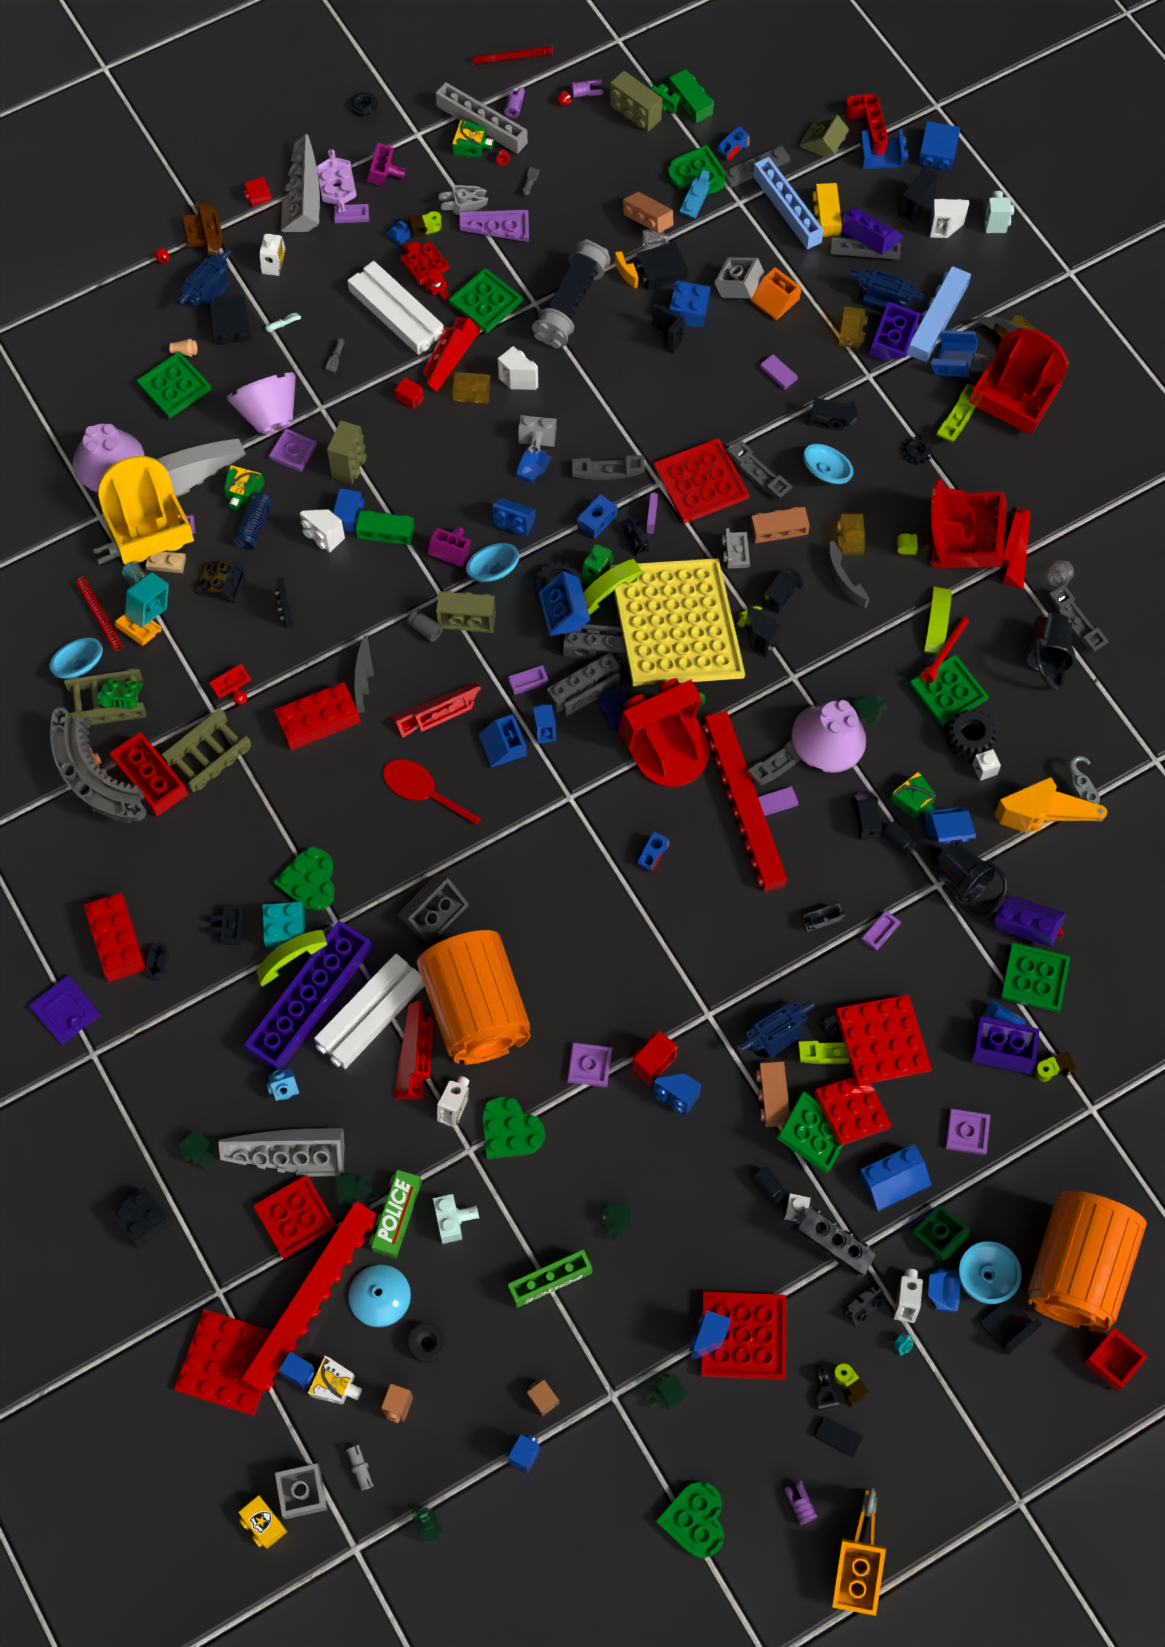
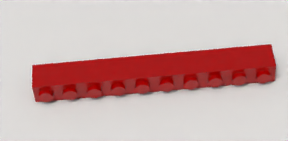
[702,710,787,892]
[240,1201,377,1394]

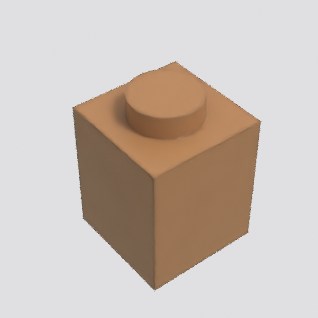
[527,1380,559,1416]

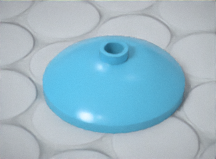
[803,444,853,484]
[466,543,519,582]
[50,638,103,679]
[959,1241,1022,1304]
[348,1265,411,1327]

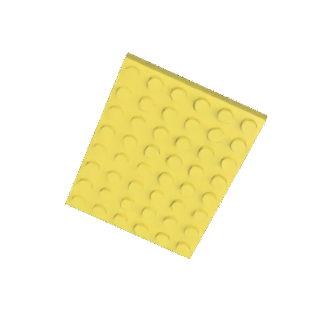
[610,558,745,686]

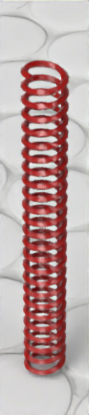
[472,45,553,65]
[76,577,123,651]

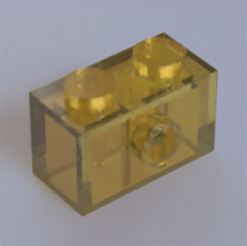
[838,306,868,349]
[453,372,491,403]
[837,514,865,555]

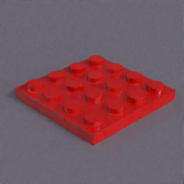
[654,438,749,524]
[835,995,932,1086]
[701,1291,786,1380]
[174,1309,271,1416]

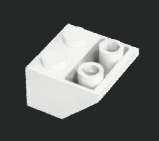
[930,199,969,238]
[498,346,538,390]
[300,510,345,553]

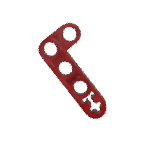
[845,94,888,155]

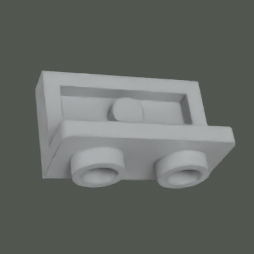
[722,528,750,569]

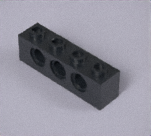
[791,1207,876,1276]

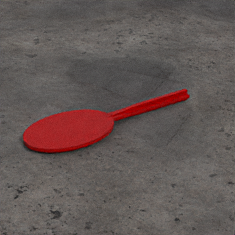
[383,759,481,825]

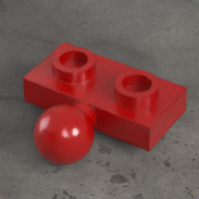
[209,664,251,705]

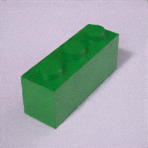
[669,69,714,123]
[356,510,415,546]

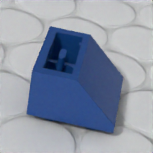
[492,498,535,536]
[478,714,527,768]
[925,807,976,844]
[653,1073,701,1115]
[689,1310,731,1359]

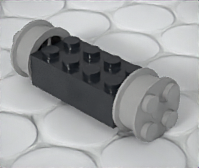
[532,239,610,349]

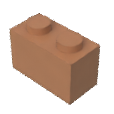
[382,1384,413,1423]

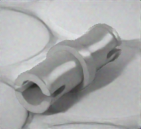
[346,1445,374,1491]

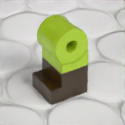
[408,211,442,238]
[897,532,933,555]
[1035,1051,1076,1082]
[834,1364,869,1407]

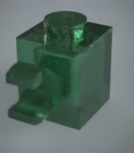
[852,694,888,728]
[178,1128,216,1170]
[335,1172,373,1206]
[602,1203,633,1242]
[646,1374,688,1410]
[413,1507,444,1544]

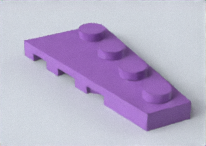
[460,210,529,242]

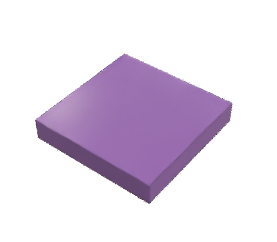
[269,428,318,472]
[567,1043,612,1088]
[945,1109,990,1155]

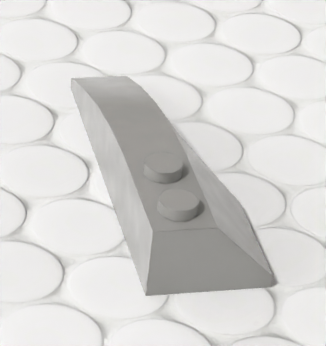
[281,134,320,232]
[156,439,246,497]
[218,1128,345,1177]

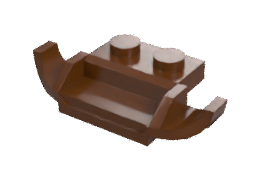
[181,202,223,259]

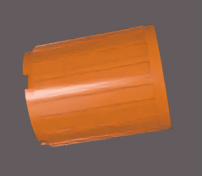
[417,930,531,1065]
[1027,1190,1147,1332]

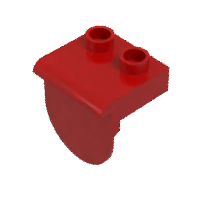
[968,328,1068,435]
[931,478,1007,568]
[618,678,709,787]

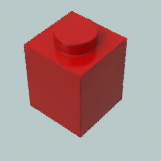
[243,177,271,207]
[395,377,424,409]

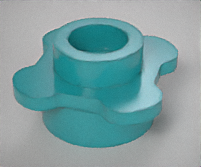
[894,1334,913,1356]

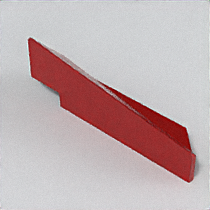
[423,317,480,391]
[1002,507,1030,589]
[391,683,481,738]
[394,1001,433,1100]

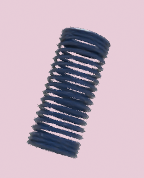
[233,492,273,550]

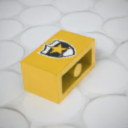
[238,1496,287,1549]

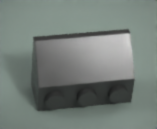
[397,874,469,946]

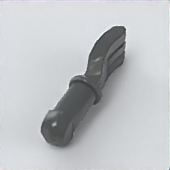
[522,167,540,196]
[325,338,345,373]

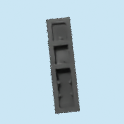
[354,635,374,713]

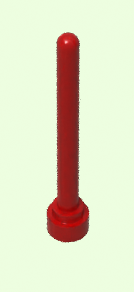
[920,617,969,683]

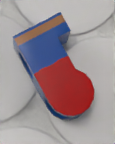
[717,127,750,160]
[638,832,670,871]

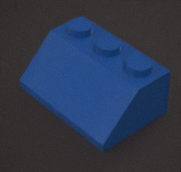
[539,571,590,636]
[858,1144,932,1212]

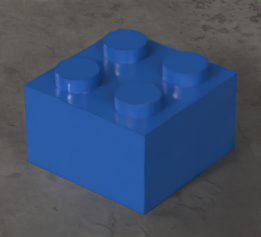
[669,281,711,328]

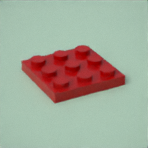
[813,1077,892,1146]
[254,1175,338,1259]

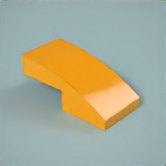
[615,251,638,288]

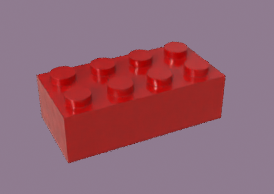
[274,682,361,750]
[109,732,188,817]
[84,892,146,982]

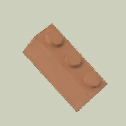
[623,192,673,233]
[750,507,810,544]
[756,1062,790,1127]

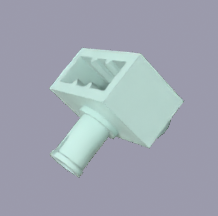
[984,191,1014,233]
[433,1194,479,1244]

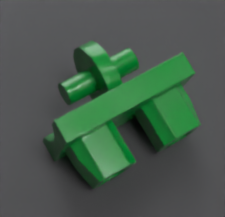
[650,84,680,115]

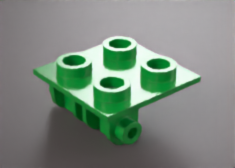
[97,679,143,709]

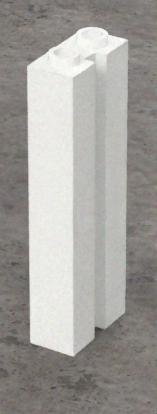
[348,261,444,355]
[314,954,425,1069]

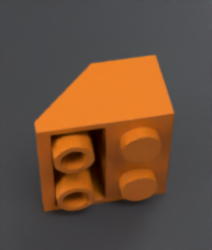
[750,267,801,321]

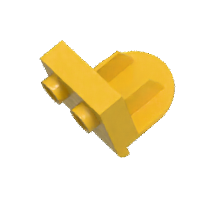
[98,456,194,564]

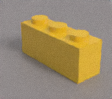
[812,183,842,237]

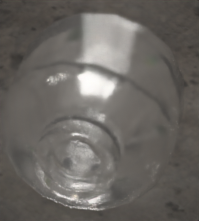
[1047,560,1074,588]

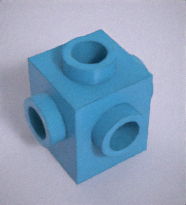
[266,1068,299,1101]

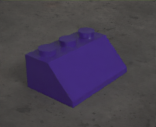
[841,207,903,255]
[868,301,921,361]
[995,895,1066,948]
[971,1016,1040,1075]

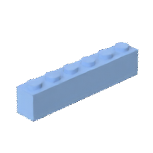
[753,157,823,250]
[907,266,971,362]

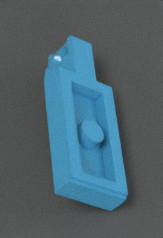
[680,170,710,219]

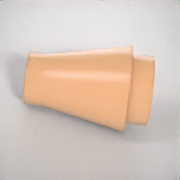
[170,339,197,357]

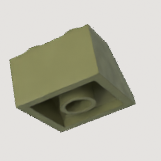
[799,115,849,157]

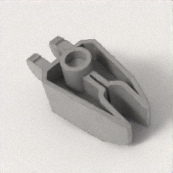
[438,185,488,215]

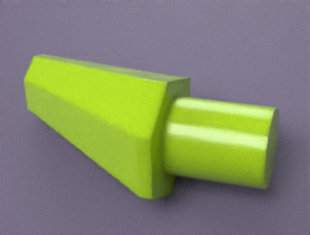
[737,606,762,627]

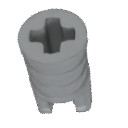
[93,542,120,564]

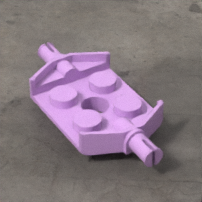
[317,149,356,213]

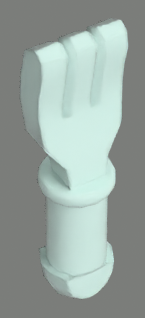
[265,313,301,332]

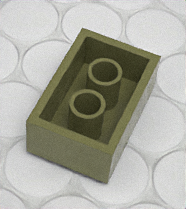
[610,71,662,132]
[327,420,367,484]
[436,591,496,633]

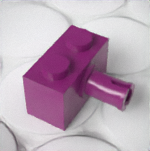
[366,143,406,187]
[428,526,471,567]

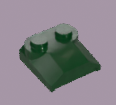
[911,1204,970,1260]

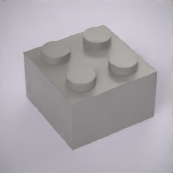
[714,257,765,298]
[275,1464,327,1519]

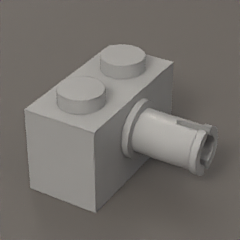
[519,415,556,454]

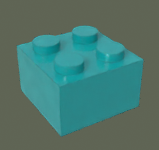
[125,573,169,628]
[263,902,305,949]

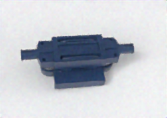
[177,248,232,308]
[849,268,924,311]
[738,1000,815,1059]

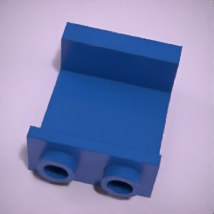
[918,121,961,170]
[860,129,908,169]
[931,330,978,377]

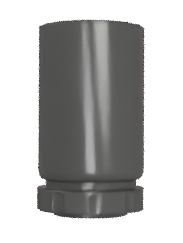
[407,609,443,642]

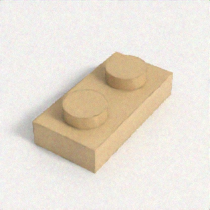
[146,552,186,573]

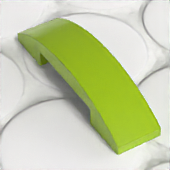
[937,384,976,443]
[583,559,643,615]
[924,587,952,655]
[257,930,327,986]
[798,1041,850,1064]

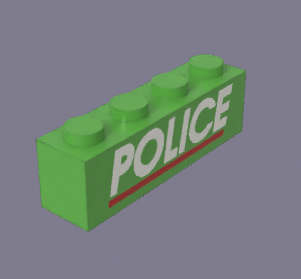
[370,1170,422,1259]
[508,1250,592,1308]

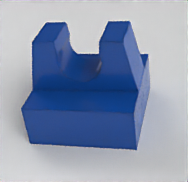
[387,220,412,246]

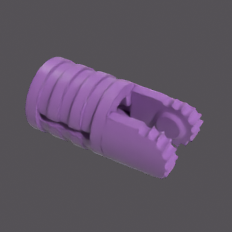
[571,79,603,98]
[504,88,525,118]
[784,1481,817,1525]

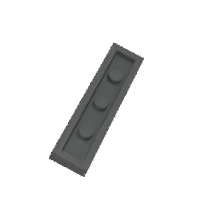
[724,145,790,188]
[831,237,901,260]

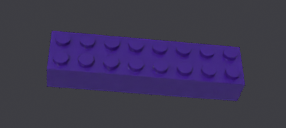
[244,920,373,1071]

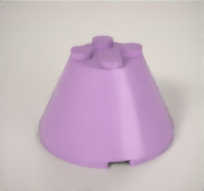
[227,372,296,436]
[73,424,145,492]
[792,700,866,773]

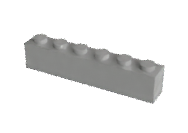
[436,82,528,154]

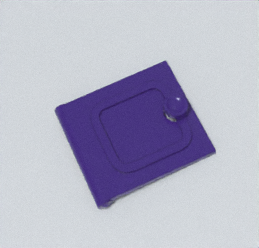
[28,974,101,1045]

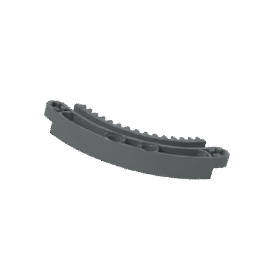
[50,707,146,823]

